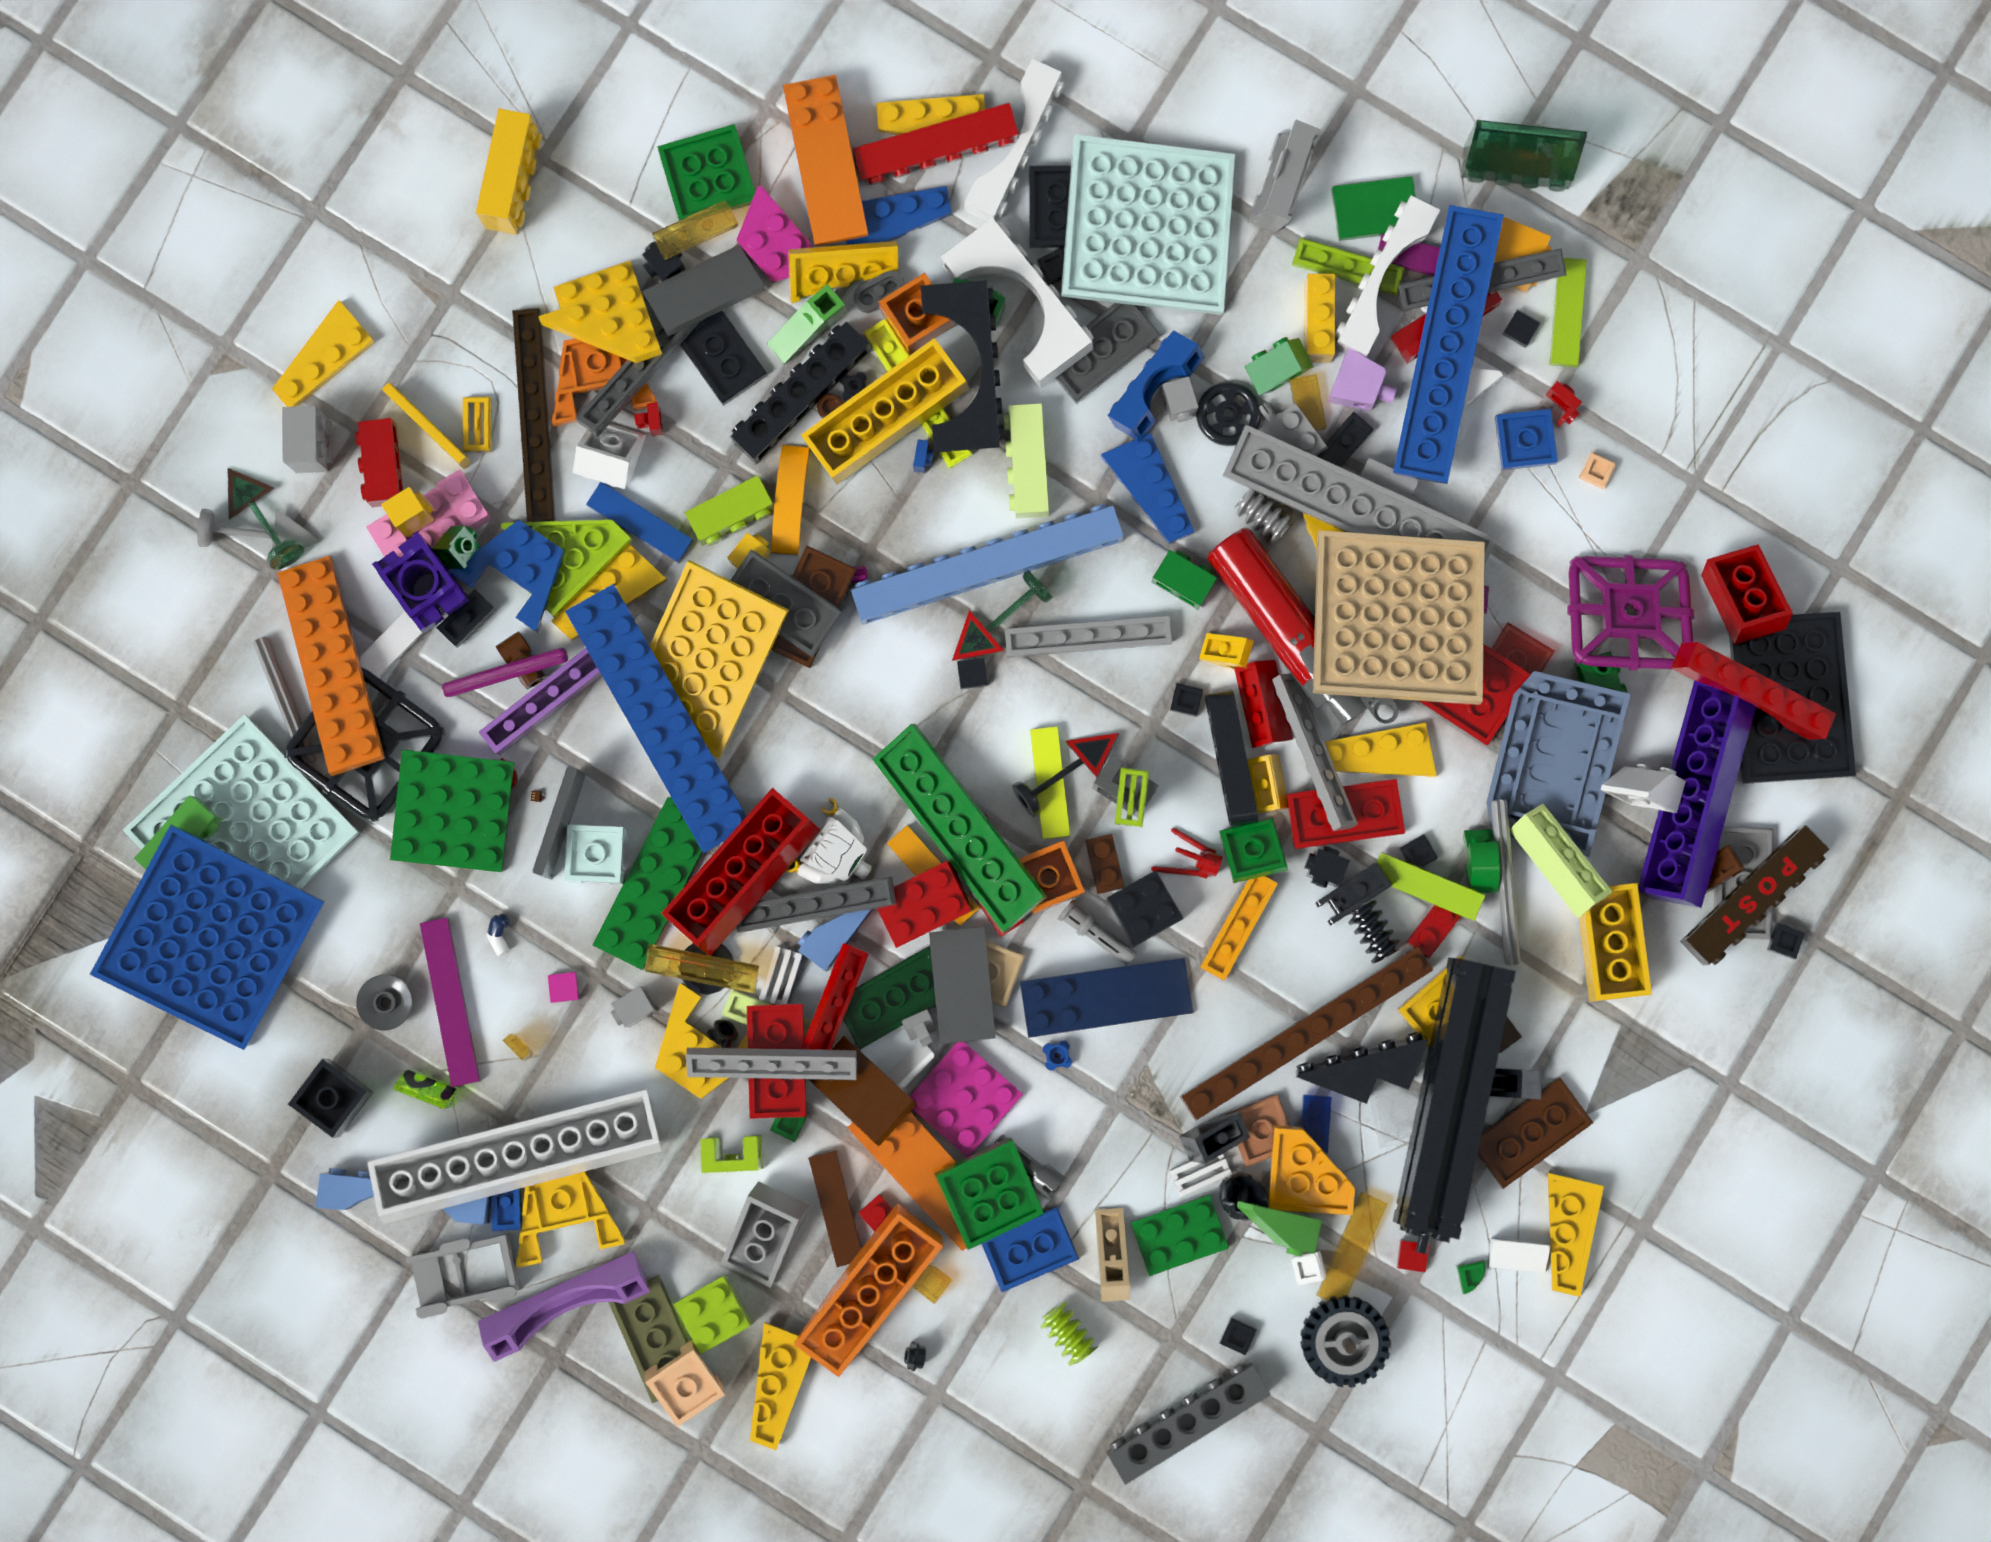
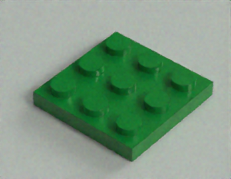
[657,124,755,225]
[934,1137,1044,1250]

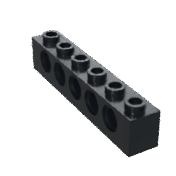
[730,321,871,464]

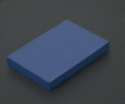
[981,1207,1079,1292]

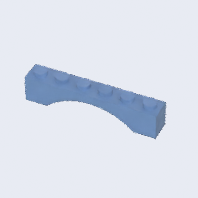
[316,1168,491,1225]

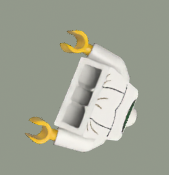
[786,798,872,884]

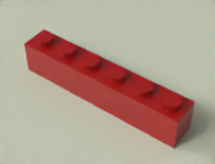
[853,102,1019,185]

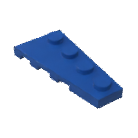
[846,186,952,245]
[1100,433,1194,544]

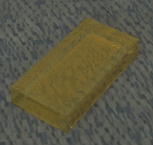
[1289,374,1327,431]

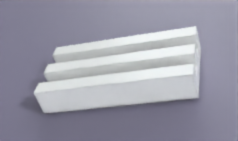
[759,946,803,1005]
[1169,1154,1232,1197]

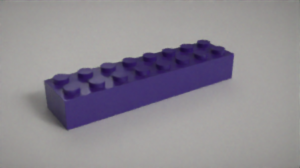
[1638,681,1756,908]

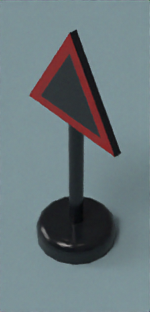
[1012,733,1119,817]

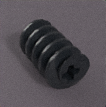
[1348,900,1400,964]

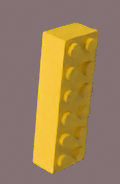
[801,338,969,485]

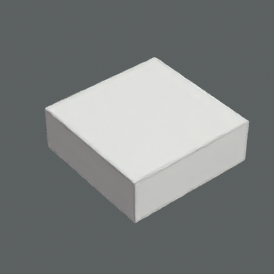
[1291,1251,1327,1285]

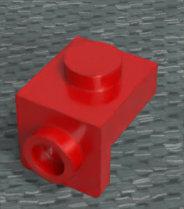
[1546,380,1582,428]

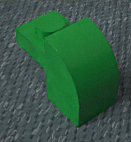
[1463,829,1500,893]

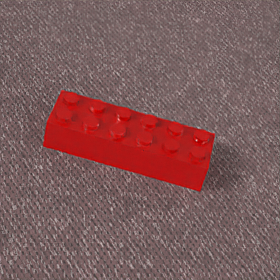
[661,788,821,956]

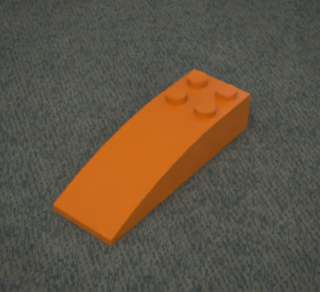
[783,74,868,246]
[847,1111,966,1251]
[794,1203,943,1377]

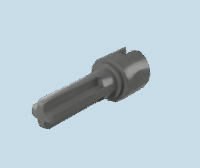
[994,1134,1066,1199]

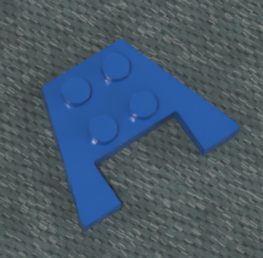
[450,520,565,633]

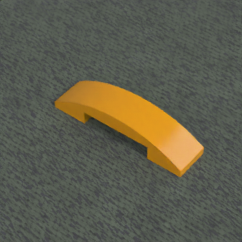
[771,445,810,556]

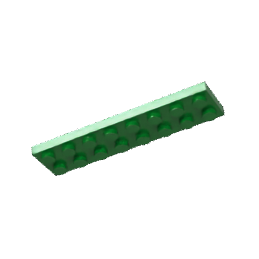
[872,724,1047,932]

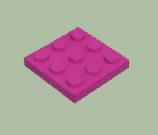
[910,1042,1023,1157]

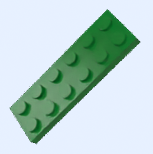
[592,797,703,970]

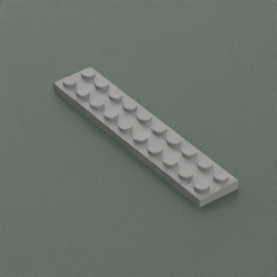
[1222,425,1497,566]

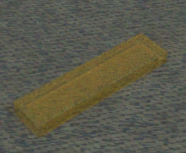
[645,944,759,994]
[1316,1192,1388,1301]

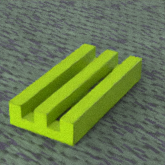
[1114,768,1149,828]

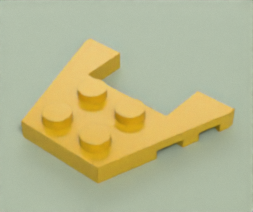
[655,983,748,1099]
[516,1171,626,1268]

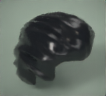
[1219,1172,1270,1221]

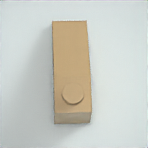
[1095,1208,1130,1302]

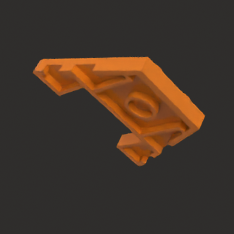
[552,338,657,427]

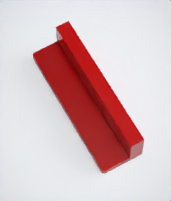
[1391,291,1502,364]

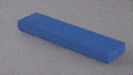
[586,482,693,564]

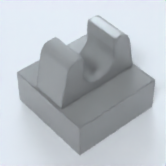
[902,1010,936,1047]

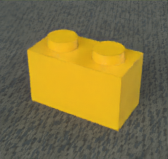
[381,487,435,538]

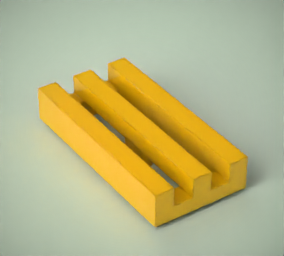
[463,397,492,453]

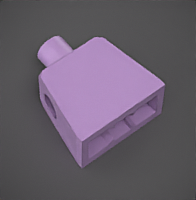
[1327,348,1397,410]

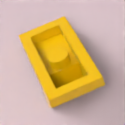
[1199,633,1254,670]

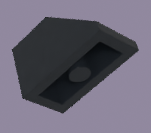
[1490,1068,1542,1099]
[1179,1112,1250,1164]

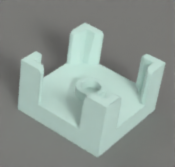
[564,825,627,885]

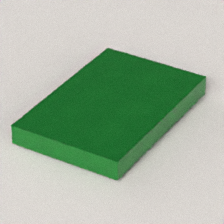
[1331,176,1416,241]

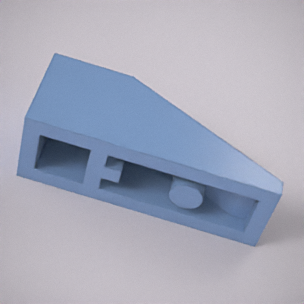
[798,909,873,972]

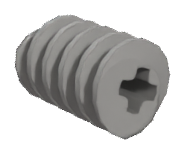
[1234,489,1294,546]

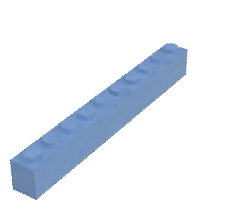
[851,504,1124,625]

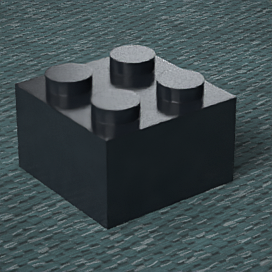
[1106,870,1184,948]
[288,1058,374,1138]

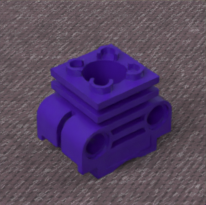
[372,531,469,633]

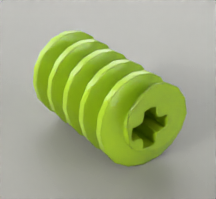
[1041,1300,1099,1366]

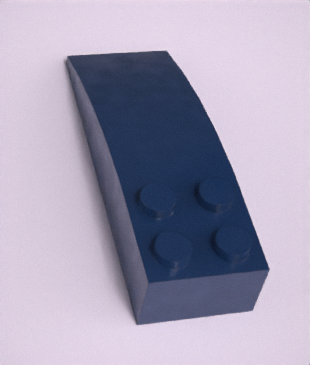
[1020,958,1193,1038]

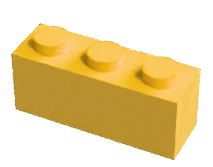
[1304,274,1335,363]

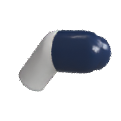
[487,913,510,957]

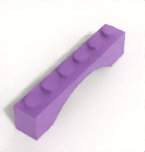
[478,1251,650,1362]

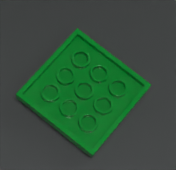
[390,749,515,872]

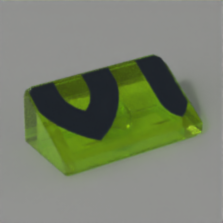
[393,1070,457,1109]

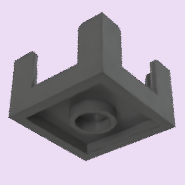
[1092,755,1159,818]

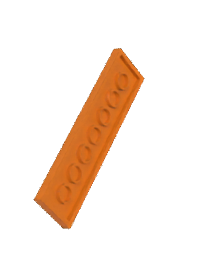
[277,556,385,776]

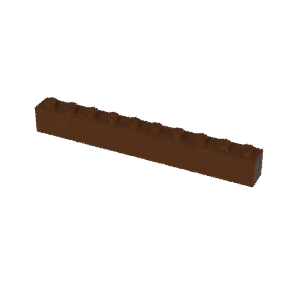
[1179,947,1433,1121]

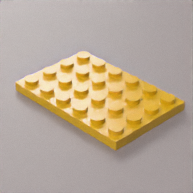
[650,560,789,758]

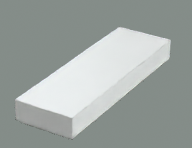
[359,612,424,690]

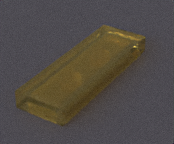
[652,200,738,260]

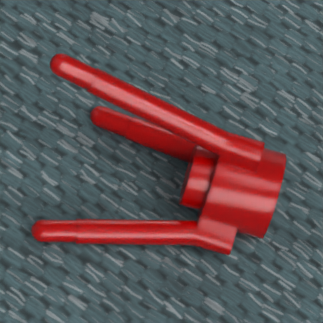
[1151,828,1223,879]

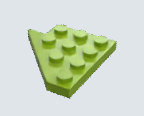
[500,520,633,619]

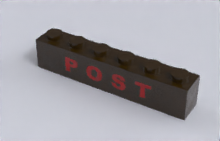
[1680,825,1829,966]

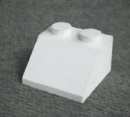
[573,423,646,489]
[1601,764,1686,813]

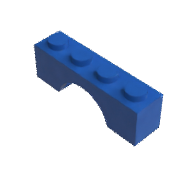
[1107,330,1205,442]

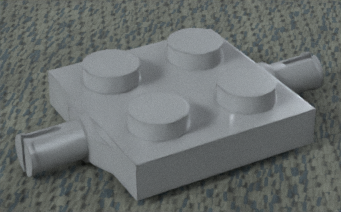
[1259,402,1328,457]

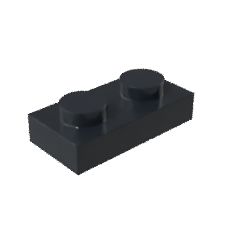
[436,589,496,648]

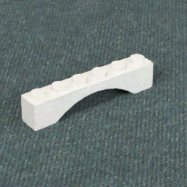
[964,59,1064,221]
[1335,195,1440,357]

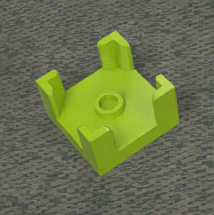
[700,1135,763,1173]

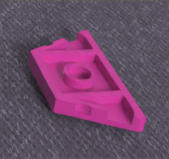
[736,185,814,283]

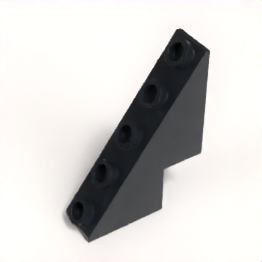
[1296,1031,1428,1104]

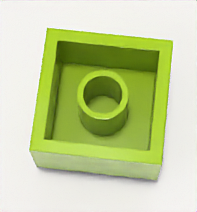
[673,1274,753,1354]

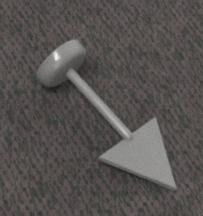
[197,508,321,563]

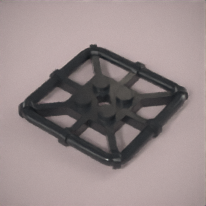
[283,667,445,822]

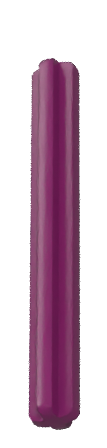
[442,648,568,697]

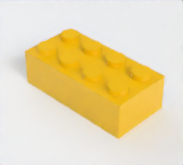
[476,108,542,235]
[1578,883,1652,1002]

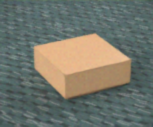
[1579,452,1616,489]

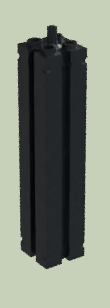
[1393,957,1516,1254]

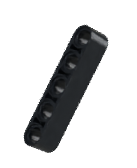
[1205,689,1258,827]

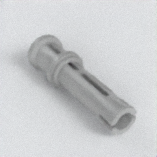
[1058,899,1137,966]

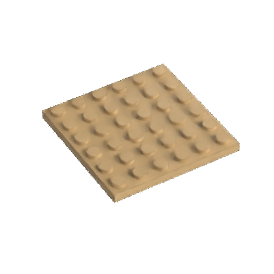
[1313,530,1485,705]

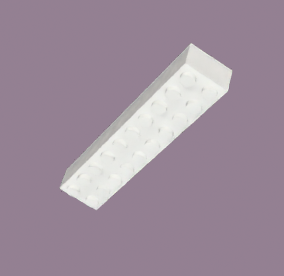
[367,1090,662,1224]

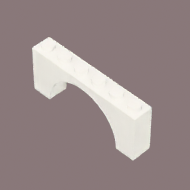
[941,218,1094,388]

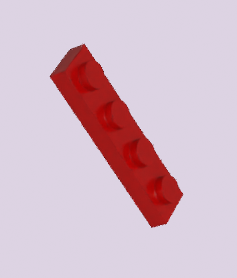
[801,943,869,1050]

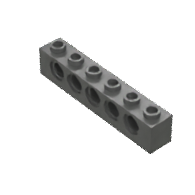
[1107,1362,1271,1485]

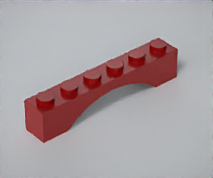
[1671,642,1836,740]

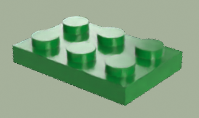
[1130,1194,1229,1277]

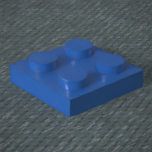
[1495,409,1558,470]

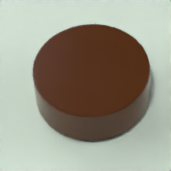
[817,393,844,419]

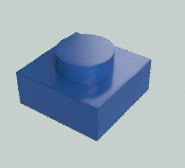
[913,439,933,473]

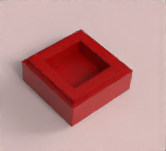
[1396,1240,1429,1273]

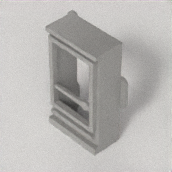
[1248,119,1321,233]
[406,1234,521,1319]

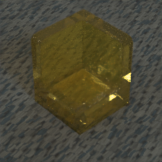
[913,1262,953,1304]

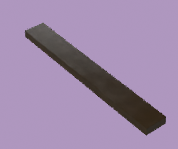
[512,308,556,522]

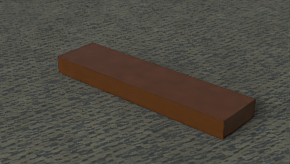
[808,1150,861,1267]

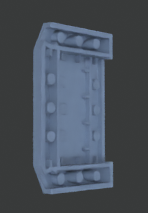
[1486,671,1631,857]

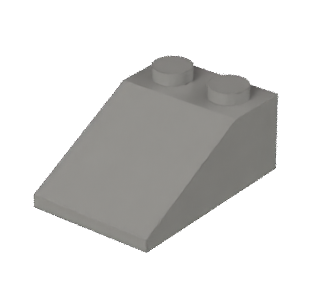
[720,1181,809,1288]

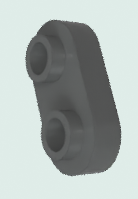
[854,271,905,313]

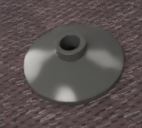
[356,975,413,1031]

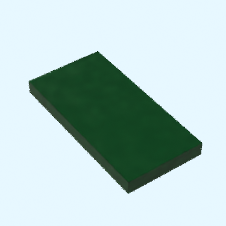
[843,946,936,1050]

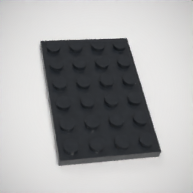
[1729,612,1856,784]

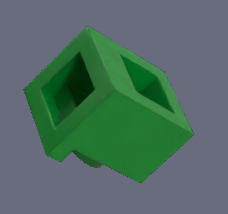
[432,526,480,569]

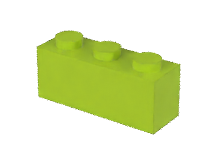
[684,475,774,546]

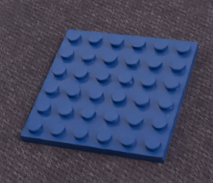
[89,824,325,1050]

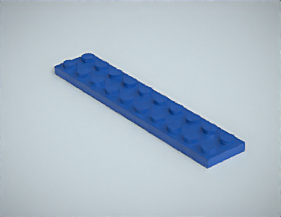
[1393,205,1504,484]
[565,584,747,853]

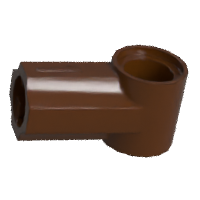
[495,631,547,690]

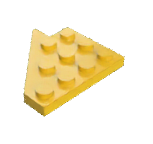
[538,260,662,363]

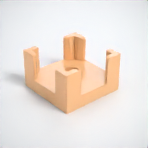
[645,1340,725,1427]

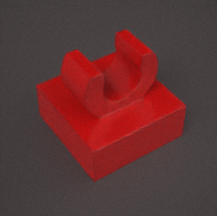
[634,402,663,436]

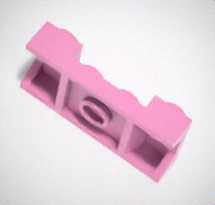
[366,469,492,558]

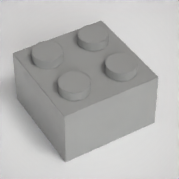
[282,406,333,473]

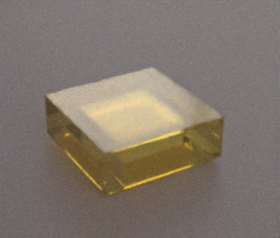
[503,1034,533,1061]

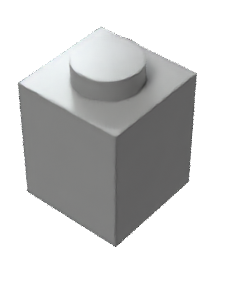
[1161,376,1198,422]
[611,986,657,1028]

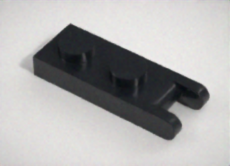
[1315,862,1393,926]

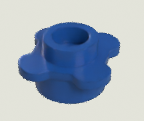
[1042,1041,1072,1071]

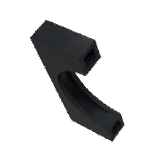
[921,280,1005,453]

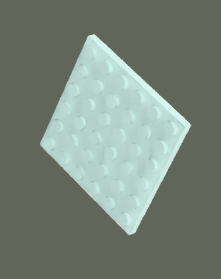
[1061,134,1235,315]
[123,714,360,889]

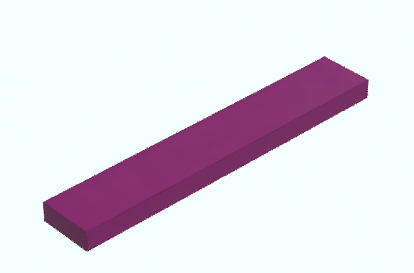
[420,917,480,1087]

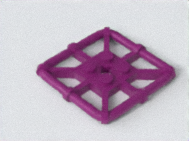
[1567,555,1695,671]

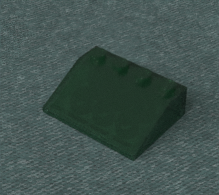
[1461,120,1587,192]

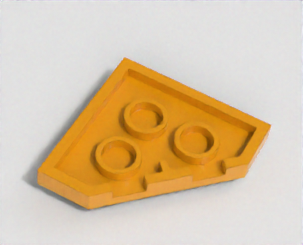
[1268,1125,1355,1215]

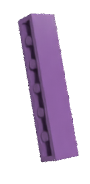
[479,648,602,755]

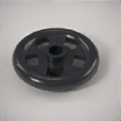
[1196,382,1261,446]

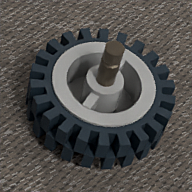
[1300,1295,1391,1388]

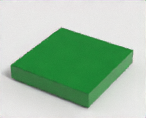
[1219,818,1288,883]

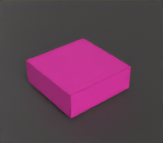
[548,972,580,1003]

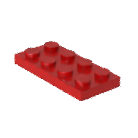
[1286,779,1405,850]
[747,1004,807,1119]

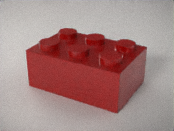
[1701,544,1793,645]
[877,860,974,948]

